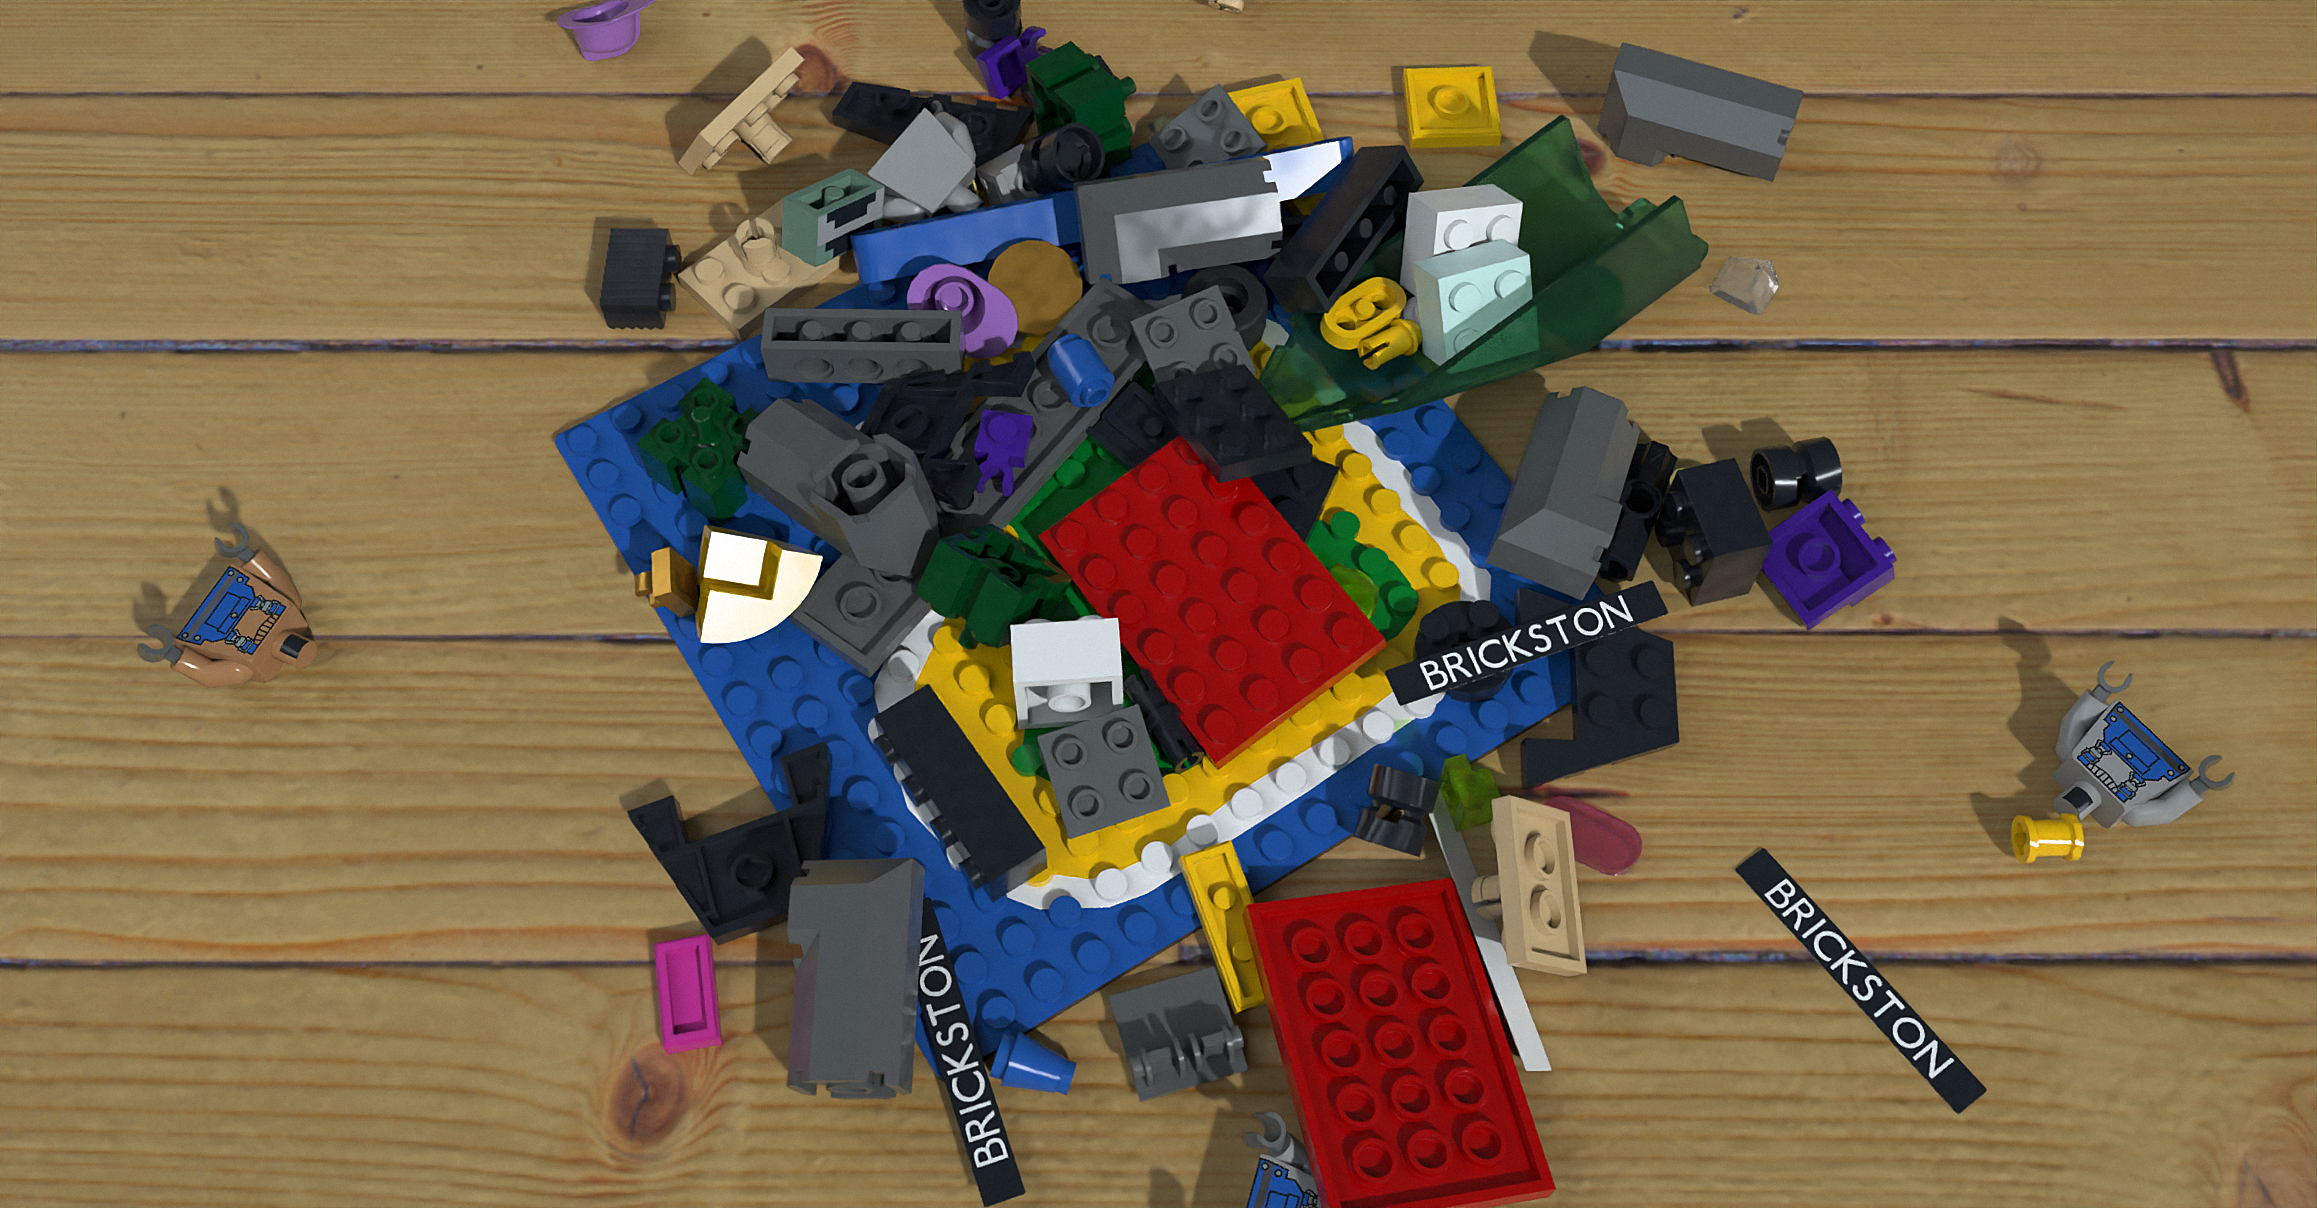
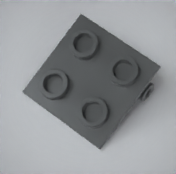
[1147,83,1268,170]
[1130,285,1257,396]
[1037,704,1171,839]
[1109,966,1248,1102]

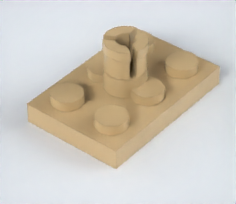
[678,46,805,176]
[678,196,848,341]
[1471,795,1587,977]

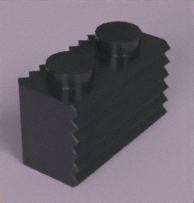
[599,228,682,330]

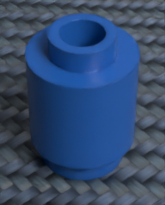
[1047,334,1115,407]

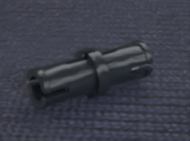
[1123,669,1204,773]

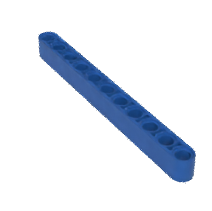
[850,136,1355,284]

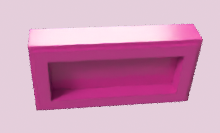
[654,934,723,1054]

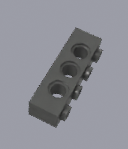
[760,308,966,384]

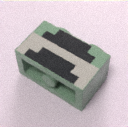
[781,168,885,267]

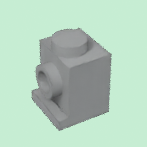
[976,144,1043,206]

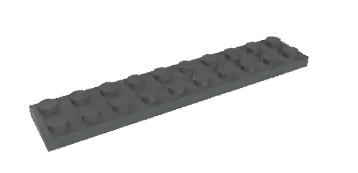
[789,276,1157,678]

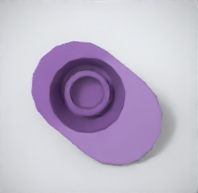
[557,0,656,61]
[907,263,1018,358]

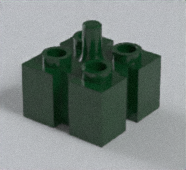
[1025,41,1136,175]
[636,377,760,527]
[915,524,1072,650]

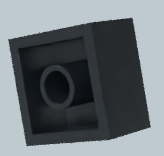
[1655,458,1773,607]

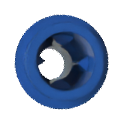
[989,1031,1077,1095]

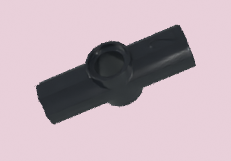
[1598,440,1678,584]

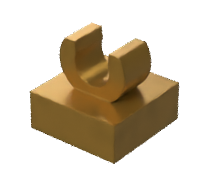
[634,547,698,618]

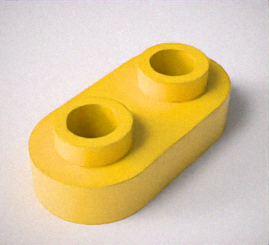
[1320,277,1406,350]

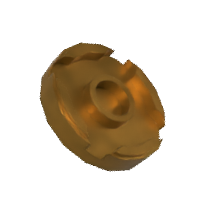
[988,240,1083,337]

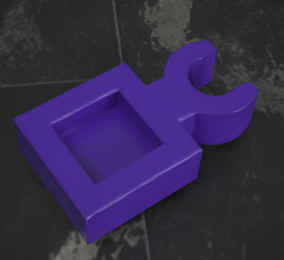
[975,26,1053,100]
[974,409,1034,497]

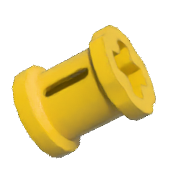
[2011,812,2084,863]

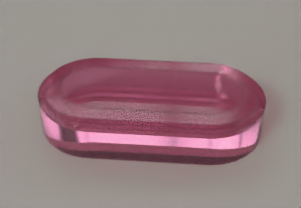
[1544,796,1642,876]

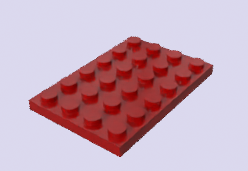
[1039,435,1387,770]
[1242,877,1556,1208]

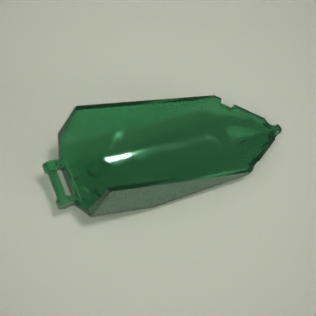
[1258,114,1709,433]

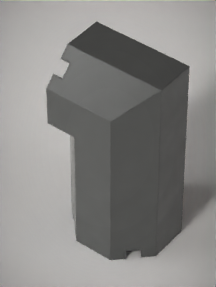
[1597,43,1803,182]
[1073,156,1283,284]
[1485,386,1640,600]
[737,398,940,578]
[787,858,925,1099]

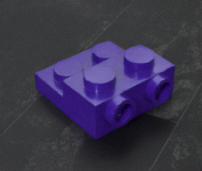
[1761,489,1897,630]

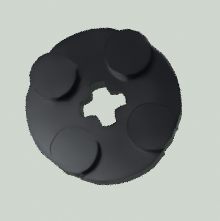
[1413,600,1515,702]

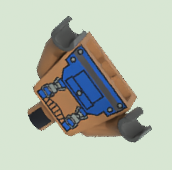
[137,523,317,688]

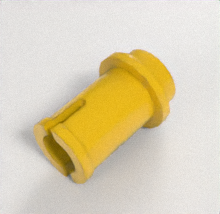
[1358,318,1422,370]

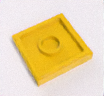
[1402,66,1502,148]

